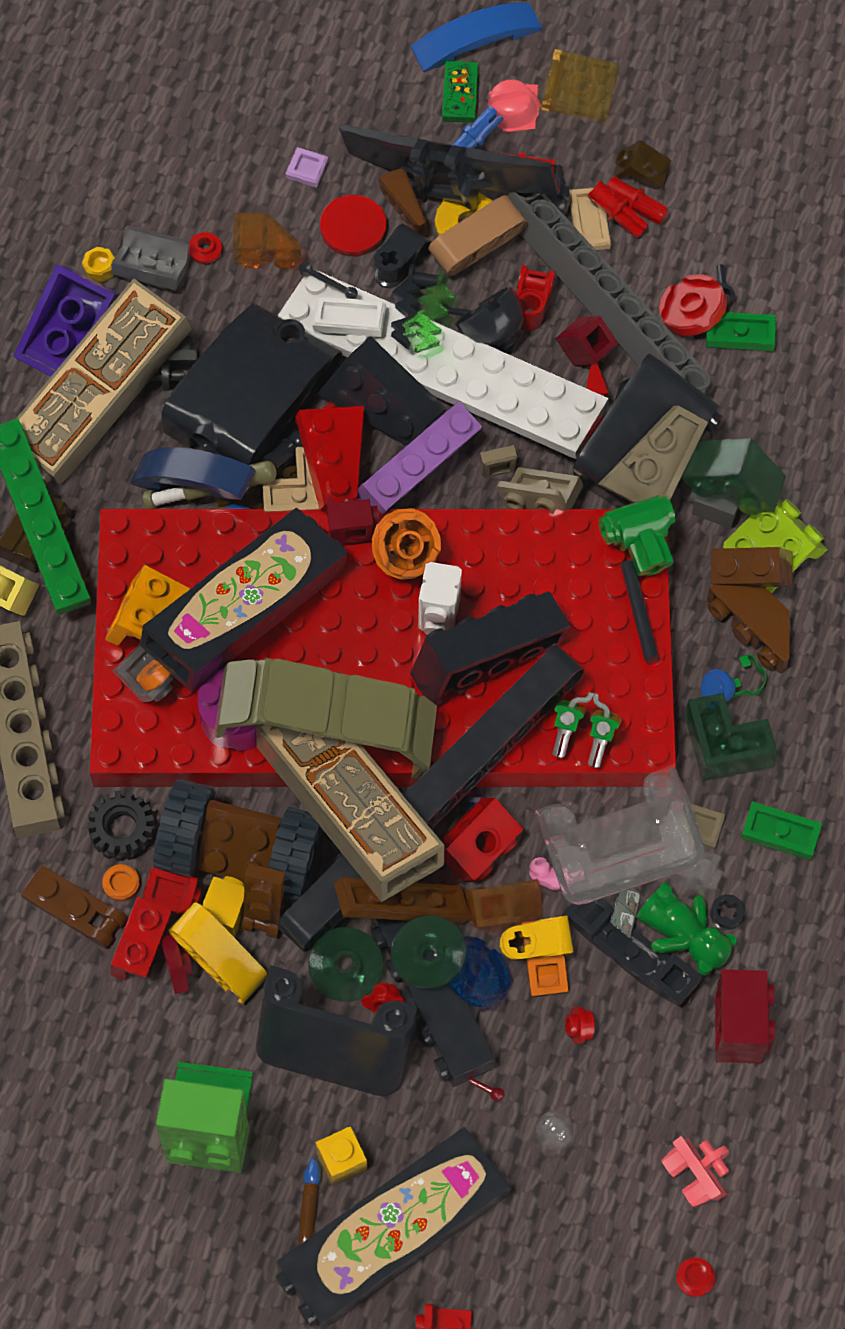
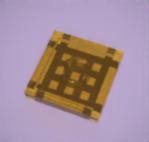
[541,49,618,122]

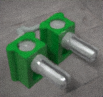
[552,692,622,768]

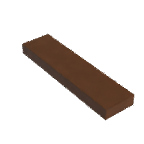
[334,877,471,924]

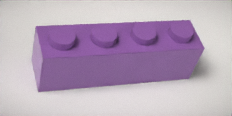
[357,401,482,514]

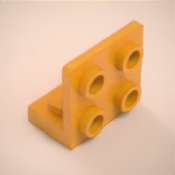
[105,565,190,646]

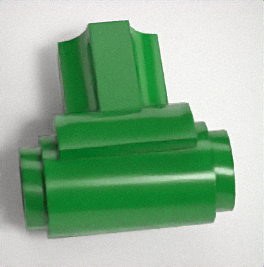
[598,495,675,577]

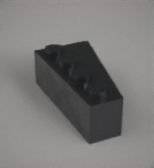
[410,591,571,706]

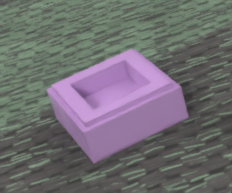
[285,147,328,188]

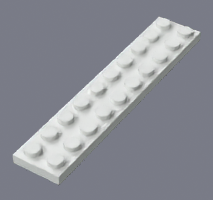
[278,269,609,459]

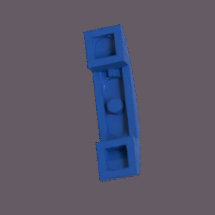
[411,3,543,72]

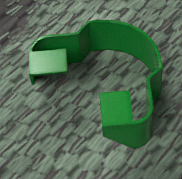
[733,654,766,697]

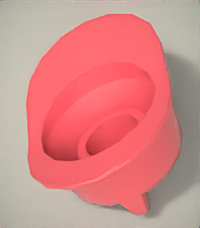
[487,80,541,132]

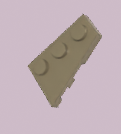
[598,406,708,503]

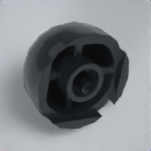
[455,286,525,351]

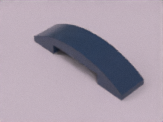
[130,447,255,500]

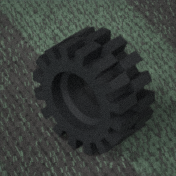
[87,791,155,861]

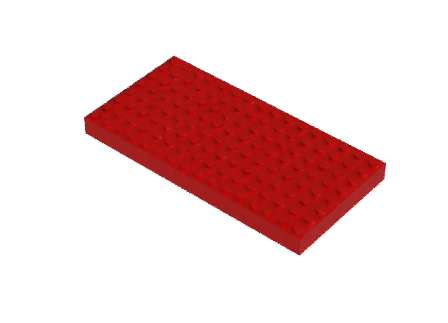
[90,509,676,787]

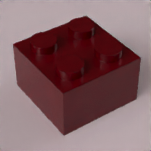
[715,969,775,1064]

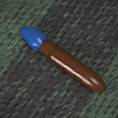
[298,1158,321,1245]

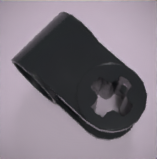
[374,223,432,288]

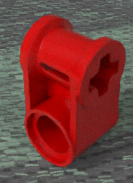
[517,265,556,331]

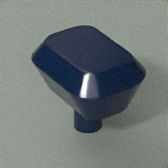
[460,788,487,811]

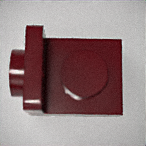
[161,935,194,994]

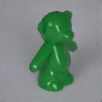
[636,881,737,976]

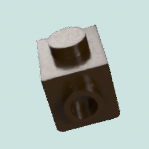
[613,140,671,190]

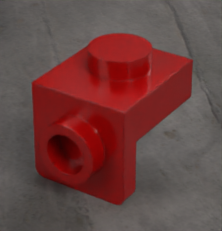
[142,867,201,915]

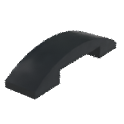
[563,886,703,1006]

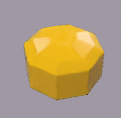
[82,247,115,282]

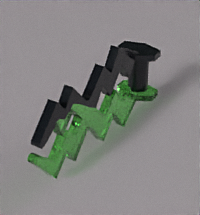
[391,264,454,353]

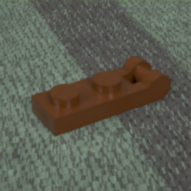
[241,863,285,938]
[21,865,127,949]

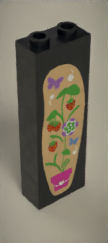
[140,507,348,692]
[275,1126,510,1329]

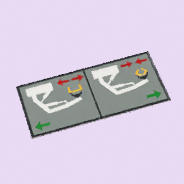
[611,878,640,938]

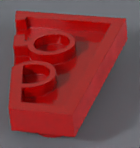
[295,406,364,511]

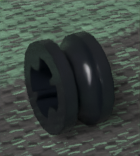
[710,894,745,930]

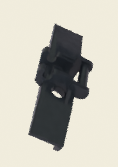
[339,124,560,210]

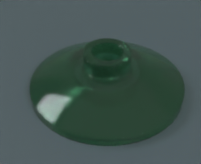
[391,915,466,988]
[308,927,383,1002]

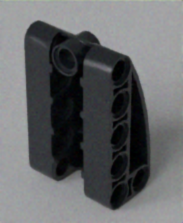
[161,303,342,465]

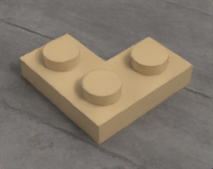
[262,447,319,513]

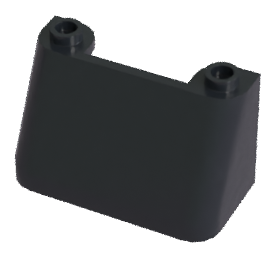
[573,353,723,508]
[256,965,417,1097]

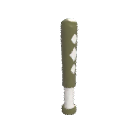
[143,461,277,509]

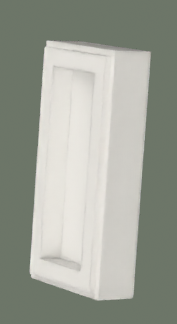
[313,296,386,337]

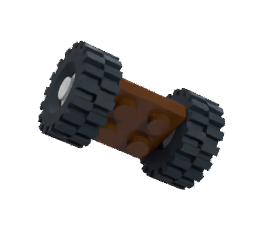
[153,779,324,904]

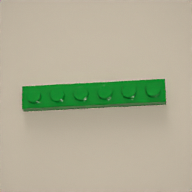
[0,418,91,616]

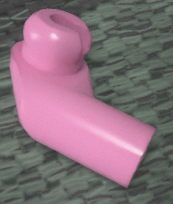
[529,857,585,891]

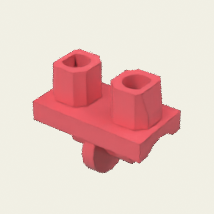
[661,1136,730,1207]

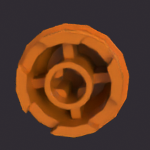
[372,508,441,580]

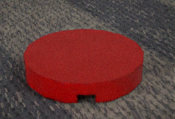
[320,195,386,257]
[659,274,727,336]

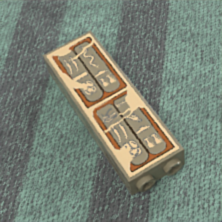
[16,278,192,485]

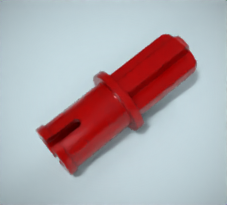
[606,176,668,224]
[586,180,648,237]

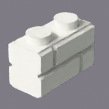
[418,562,462,635]

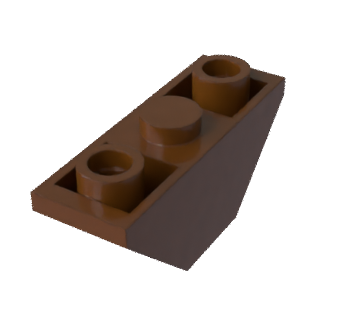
[706,584,790,674]

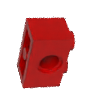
[440,798,523,881]

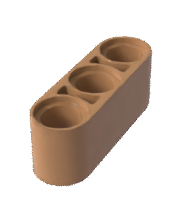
[428,195,527,276]

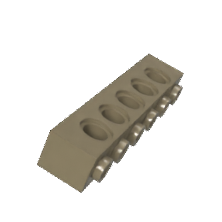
[0,621,65,838]

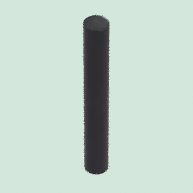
[620,560,659,663]

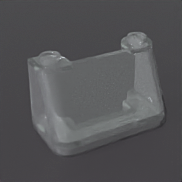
[534,764,705,905]

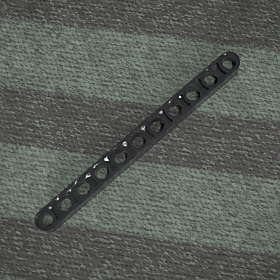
[277,645,585,952]

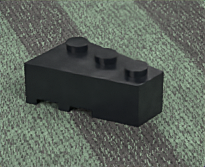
[317,336,446,445]

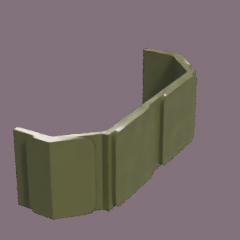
[215,658,437,779]

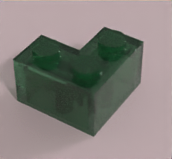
[681,438,786,515]
[685,693,777,782]

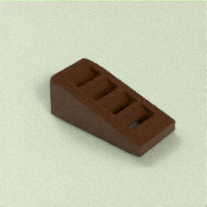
[378,168,428,238]

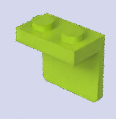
[723,497,828,593]

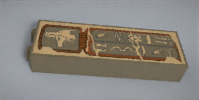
[256,724,444,902]

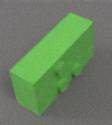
[156,1079,249,1174]

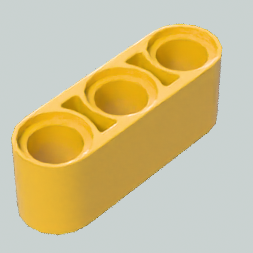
[169,902,268,1004]

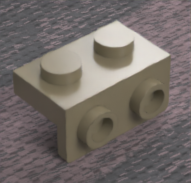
[496,467,583,514]

